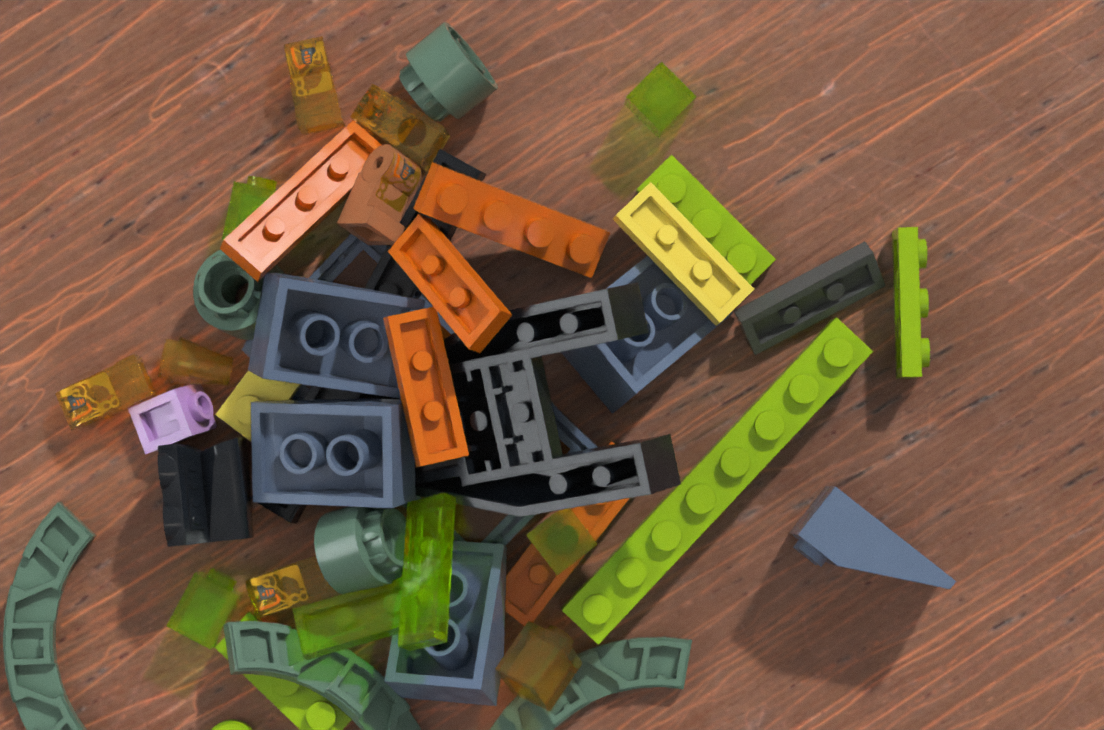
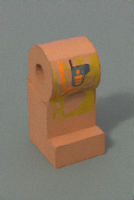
[337,144,421,245]

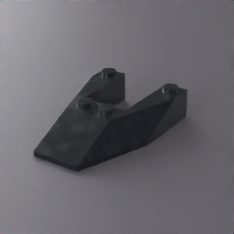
[367,282,681,517]

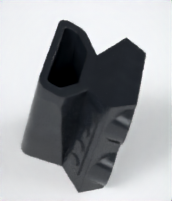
[158,437,254,547]

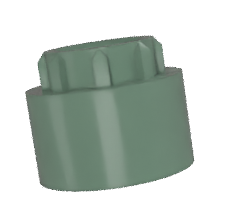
[399,22,498,122]
[193,250,285,340]
[314,507,414,595]

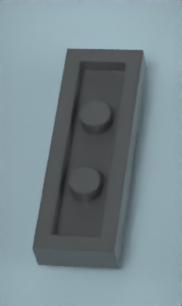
[734,241,886,355]

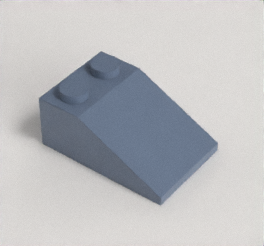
[561,255,733,414]
[248,272,425,399]
[251,398,416,508]
[789,486,956,589]
[384,538,507,706]

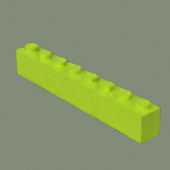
[561,317,873,645]

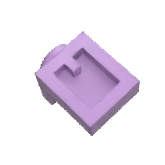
[128,382,217,455]

